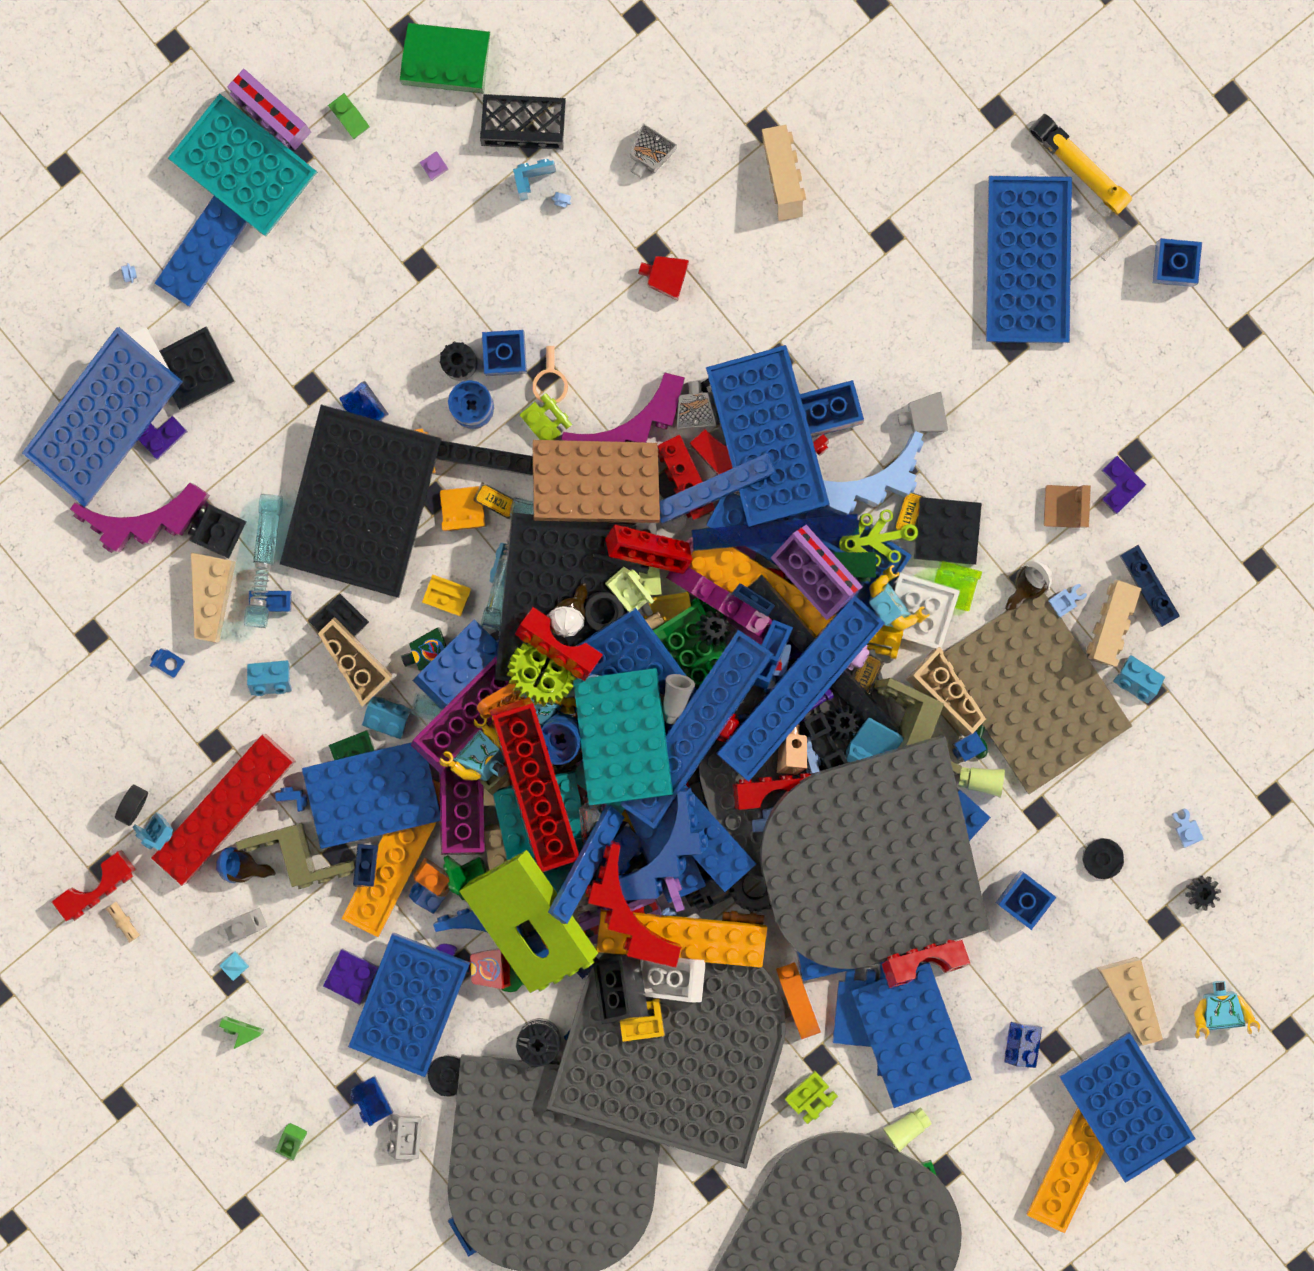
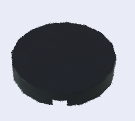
[1082,838,1124,879]
[428,1055,461,1097]

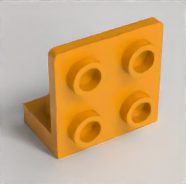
[440,486,486,531]

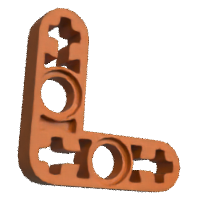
[477,684,526,718]

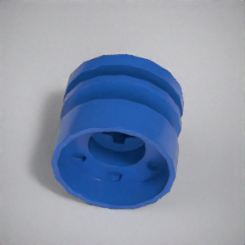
[448,380,494,429]
[541,714,581,765]

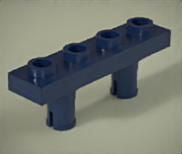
[1119,545,1180,627]

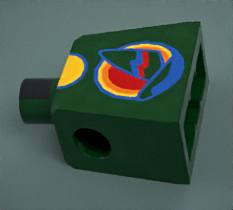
[401,627,447,671]

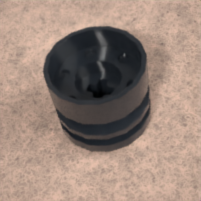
[516,1018,561,1067]

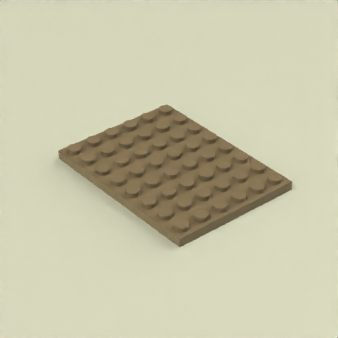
[943,593,1132,794]

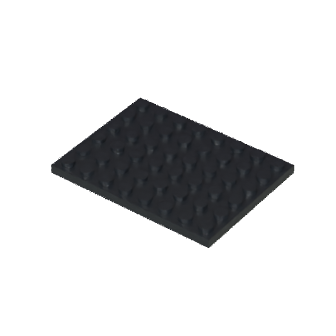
[280,404,442,598]
[494,512,637,685]

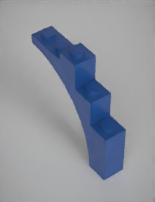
[619,788,708,900]
[433,908,549,958]

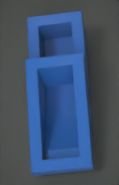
[754,620,793,690]

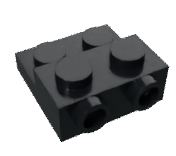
[188,503,247,559]

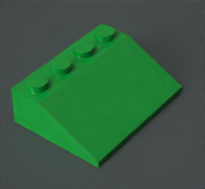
[400,23,491,94]
[653,602,727,690]

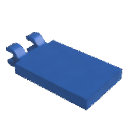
[832,969,876,1047]

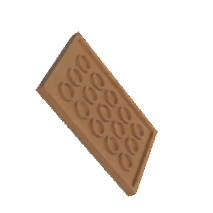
[532,440,660,523]

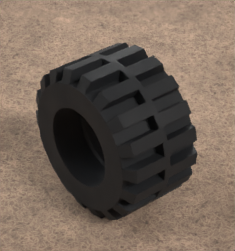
[730,874,771,912]

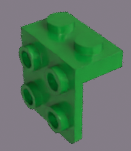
[443,855,486,901]

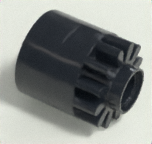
[439,341,478,381]
[685,870,732,913]

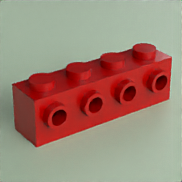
[658,434,715,521]
[606,525,693,574]

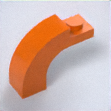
[776,962,821,1039]

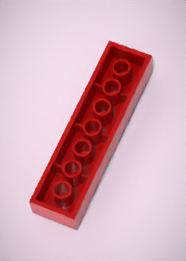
[489,697,579,872]
[151,734,296,886]

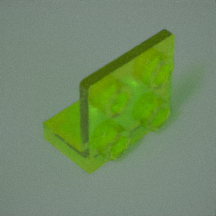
[934,561,982,611]

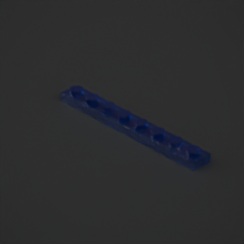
[691,514,860,551]

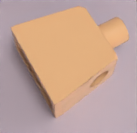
[777,725,807,775]

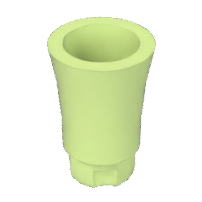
[958,767,1005,798]
[883,1107,932,1153]

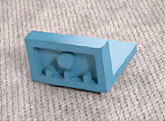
[513,159,556,201]
[845,718,904,762]

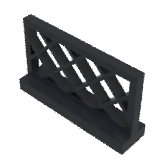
[480,94,566,150]

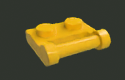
[867,625,904,660]
[620,998,665,1042]

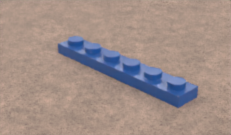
[659,453,776,524]
[548,806,625,924]

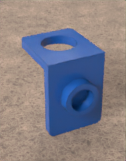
[149,648,185,678]

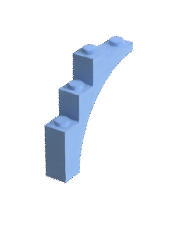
[823,431,924,517]

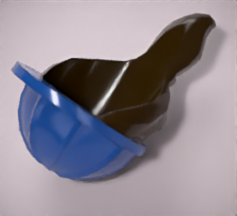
[216,847,276,883]

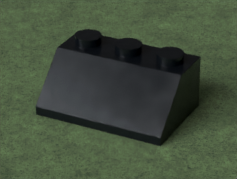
[593,954,648,1024]

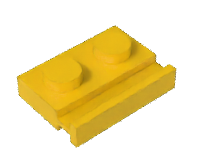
[422,574,471,617]

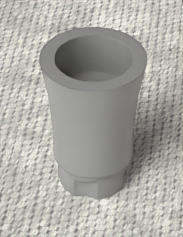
[662,674,695,724]

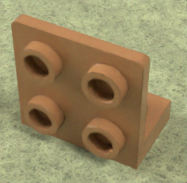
[1044,485,1091,528]

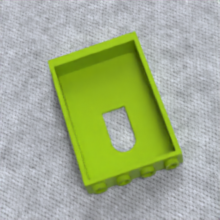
[459,850,598,993]

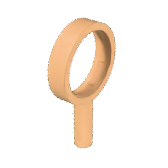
[533,346,568,404]

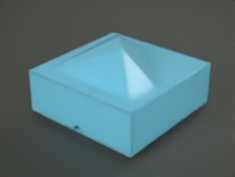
[220,951,249,981]

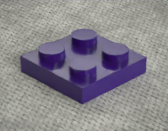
[323,948,379,1005]

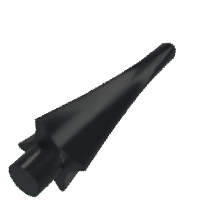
[593,553,649,575]

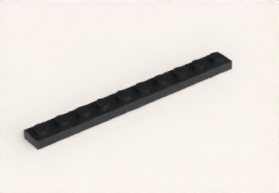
[746,574,899,732]

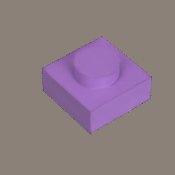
[420,151,449,181]

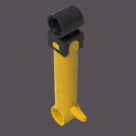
[1029,114,1132,215]

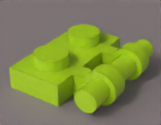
[519,393,573,440]
[784,1071,838,1124]

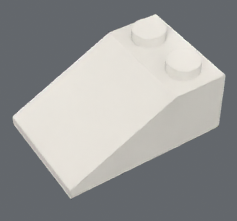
[640,958,705,1002]

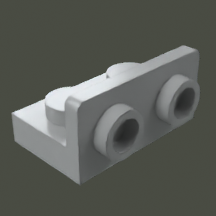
[387,1114,422,1159]

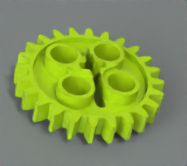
[507,643,576,706]

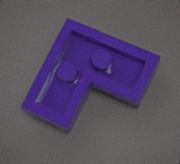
[138,416,188,459]
[1101,456,1146,514]

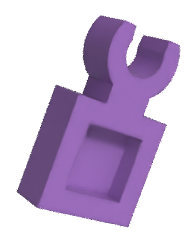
[665,877,684,912]

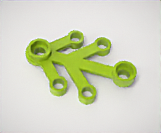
[839,509,918,566]

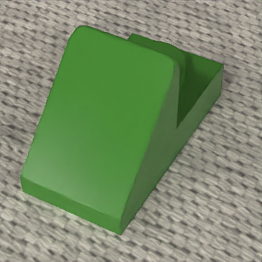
[328,93,370,139]
[219,1016,264,1049]
[275,1123,307,1161]

